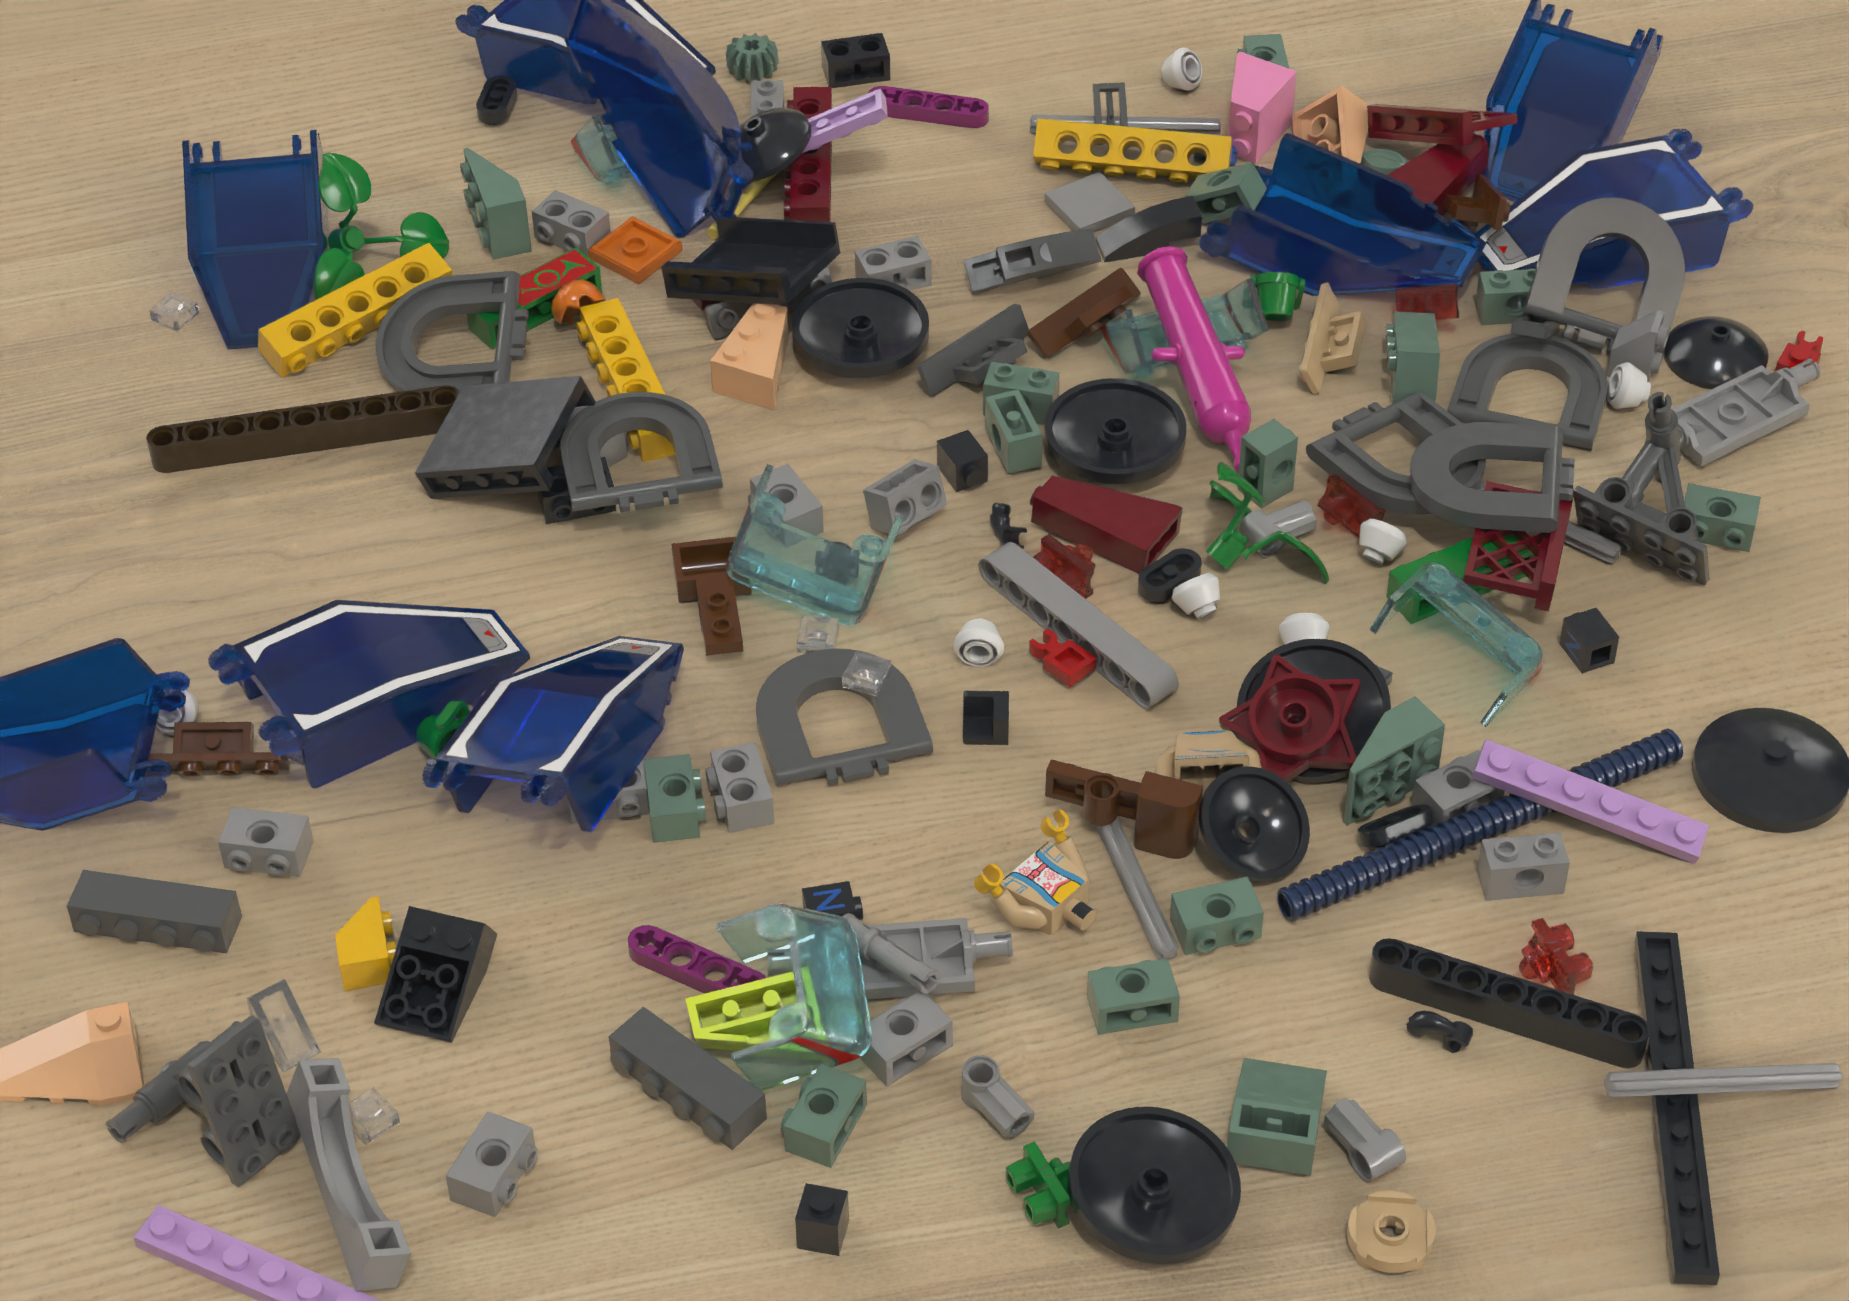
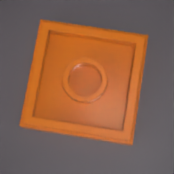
[588,216,683,284]

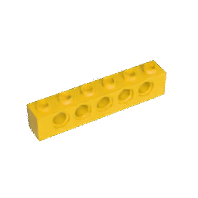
[1033,118,1233,183]
[258,243,452,378]
[576,298,675,462]

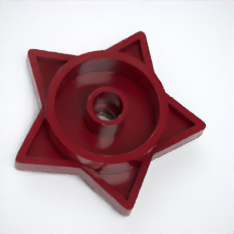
[1219,654,1361,783]

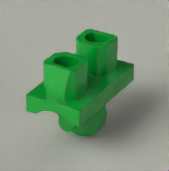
[1006,1142,1070,1229]

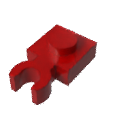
[1775,331,1823,384]
[1029,629,1096,688]

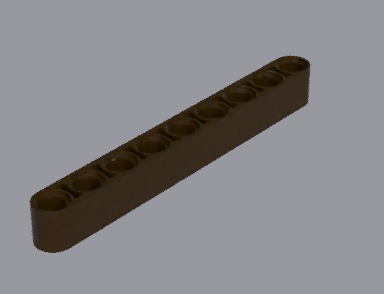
[146,385,460,473]

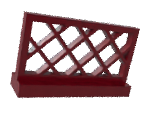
[1367,104,1517,146]
[1463,481,1574,612]

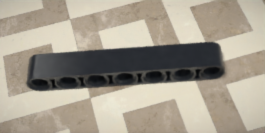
[1369,938,1650,1069]

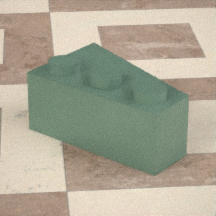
[1385,312,1440,404]

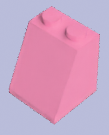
[1229,52,1297,164]

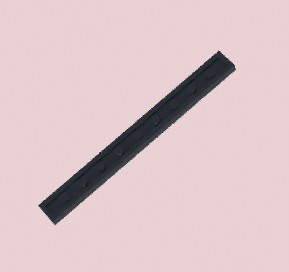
[1634,931,1720,1285]

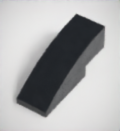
[1096,195,1202,262]

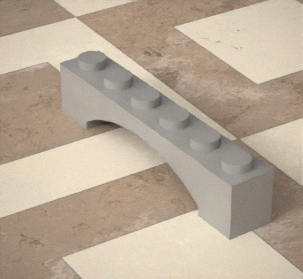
[287,1058,411,1291]

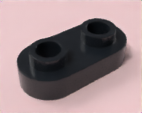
[476,75,517,125]
[1138,548,1202,602]
[1358,805,1434,852]

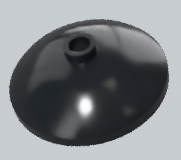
[721,108,811,182]
[1663,316,1769,390]
[1199,766,1310,882]

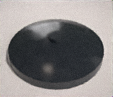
[792,278,929,378]
[1045,378,1186,484]
[1237,639,1391,783]
[1692,708,1849,833]
[1067,1107,1241,1264]

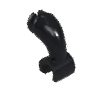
[990,502,1027,549]
[1406,1010,1473,1053]

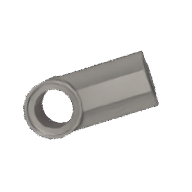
[1239,500,1317,557]
[961,1055,1034,1139]
[1324,1098,1406,1182]

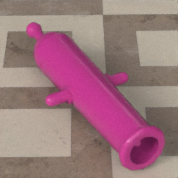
[1137,246,1251,474]

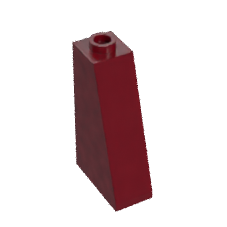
[1375,132,1489,237]
[1030,475,1183,574]

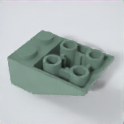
[460,148,532,260]
[1343,696,1445,826]
[1227,1058,1327,1176]

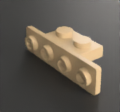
[1299,283,1367,395]

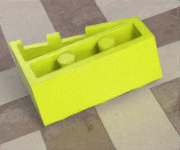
[685,968,826,1057]

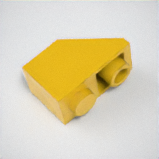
[335,896,396,991]

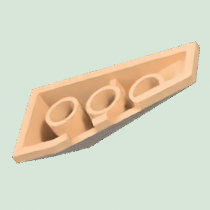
[1292,85,1368,205]
[0,1002,144,1105]

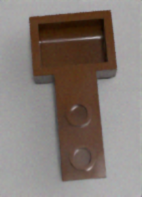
[671,536,752,656]
[1045,759,1203,859]

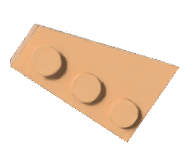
[710,303,789,410]

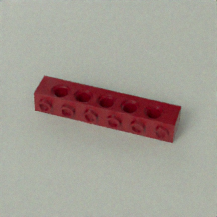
[784,86,832,222]

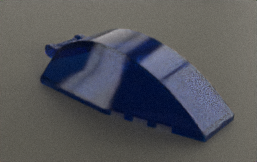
[564,0,753,238]

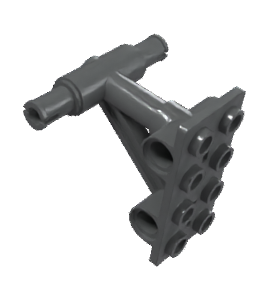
[1573,392,1710,585]
[106,1015,301,1187]

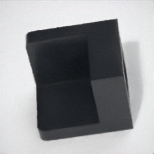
[963,691,1009,745]

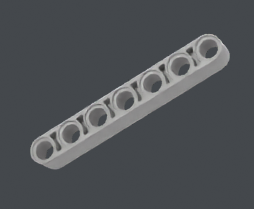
[978,542,1179,709]

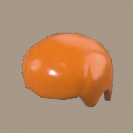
[551,279,606,325]

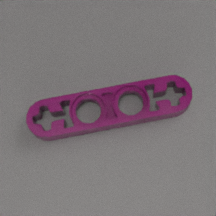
[868,86,989,128]
[628,925,766,994]

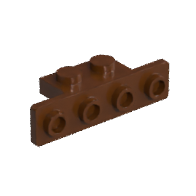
[1444,174,1510,230]
[1027,268,1141,359]
[129,722,290,777]

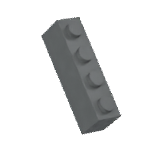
[67,870,242,953]
[608,1006,767,1150]

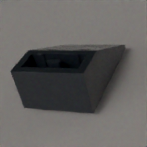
[374,906,497,1043]

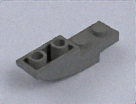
[964,229,1101,295]

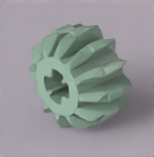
[726,33,779,83]

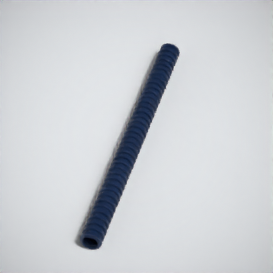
[1277,728,1683,922]

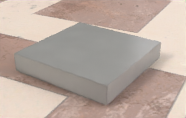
[1044,172,1135,232]

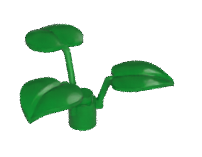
[314,153,450,300]
[1206,462,1329,584]

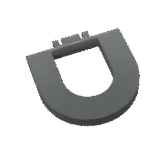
[1523,198,1685,353]
[376,271,529,392]
[1447,333,1608,450]
[560,392,723,512]
[1306,392,1486,515]
[1410,422,1575,533]
[756,649,933,786]

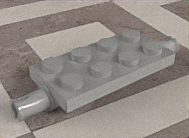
[1645,359,1820,467]
[767,918,1013,1003]

